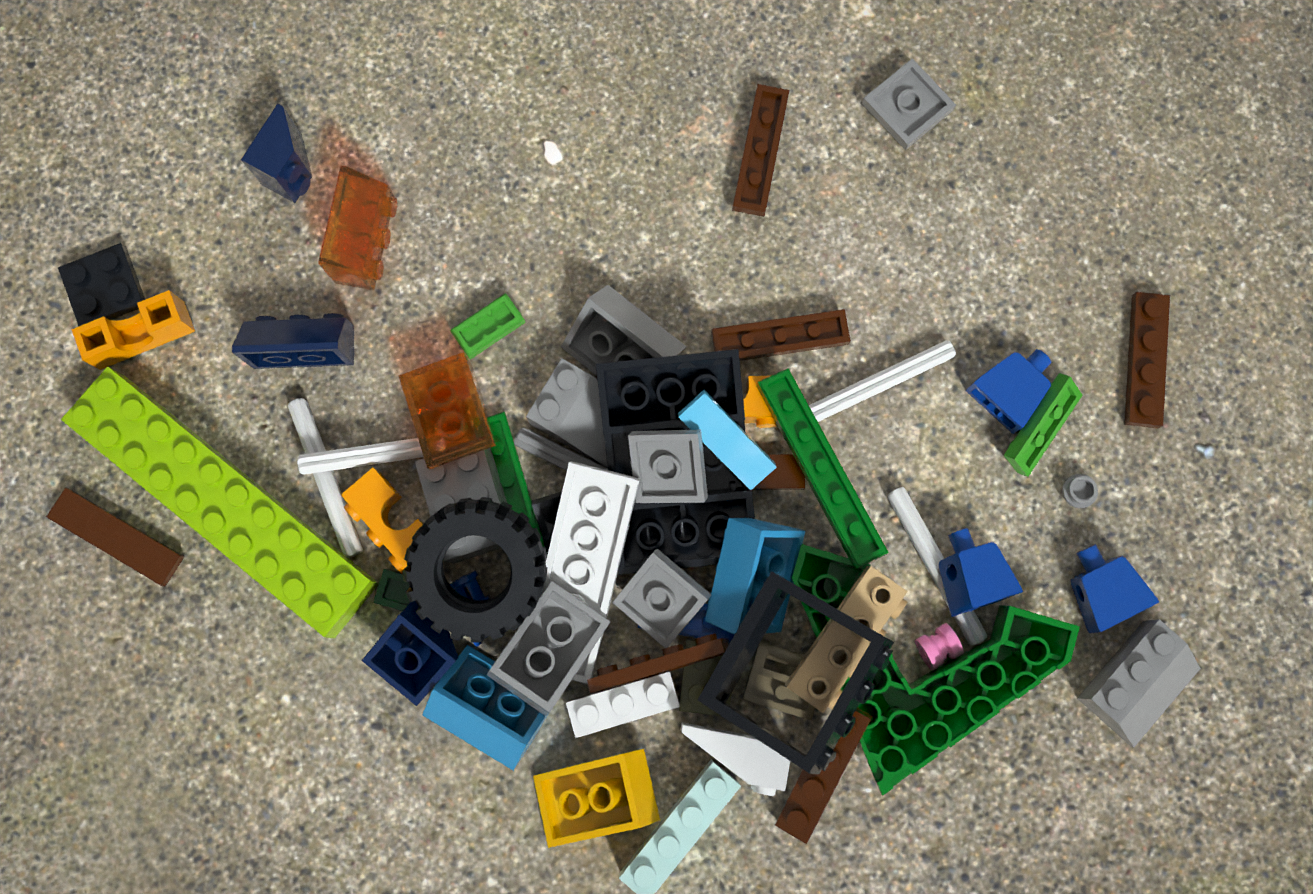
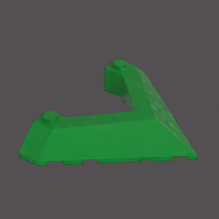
[791,544,1080,796]

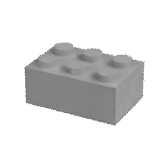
[415,439,507,564]

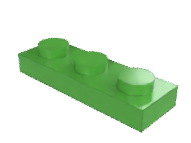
[1004,373,1083,477]

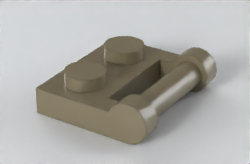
[742,638,815,721]

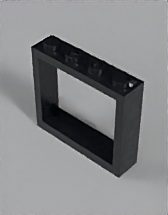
[698,571,894,774]

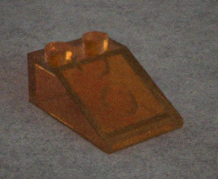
[399,352,496,470]

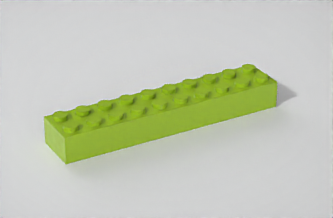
[61,366,379,638]

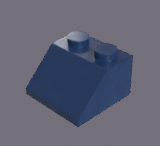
[241,103,312,203]
[361,601,459,706]

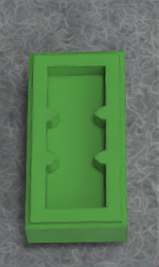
[450,293,526,360]

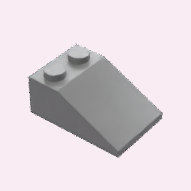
[526,358,608,468]
[487,581,610,716]

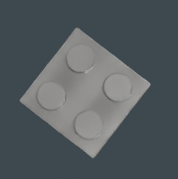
[862,58,956,150]
[628,429,708,503]
[612,549,711,648]

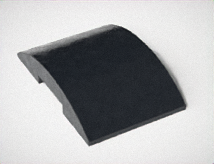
[596,349,755,575]

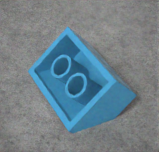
[705,518,805,635]
[422,645,548,771]

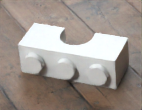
[566,672,680,738]

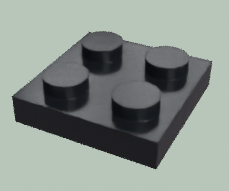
[58,243,145,326]

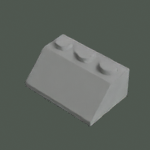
[561,285,687,376]
[1077,619,1201,748]

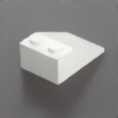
[680,722,790,796]

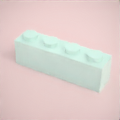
[619,759,741,894]

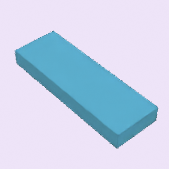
[678,390,777,490]

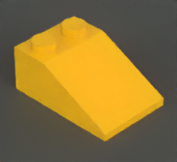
[533,749,661,848]

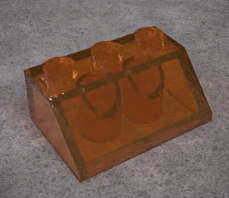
[318,166,397,290]

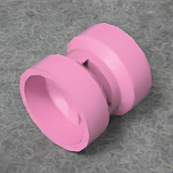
[915,623,964,671]

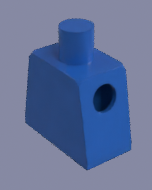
[965,349,1051,434]
[938,528,1023,617]
[1070,544,1159,633]

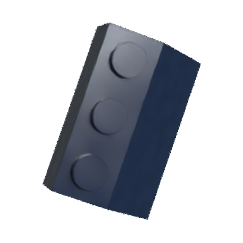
[232,313,354,369]

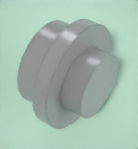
[1062,474,1098,508]

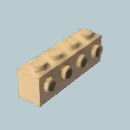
[785,566,908,713]

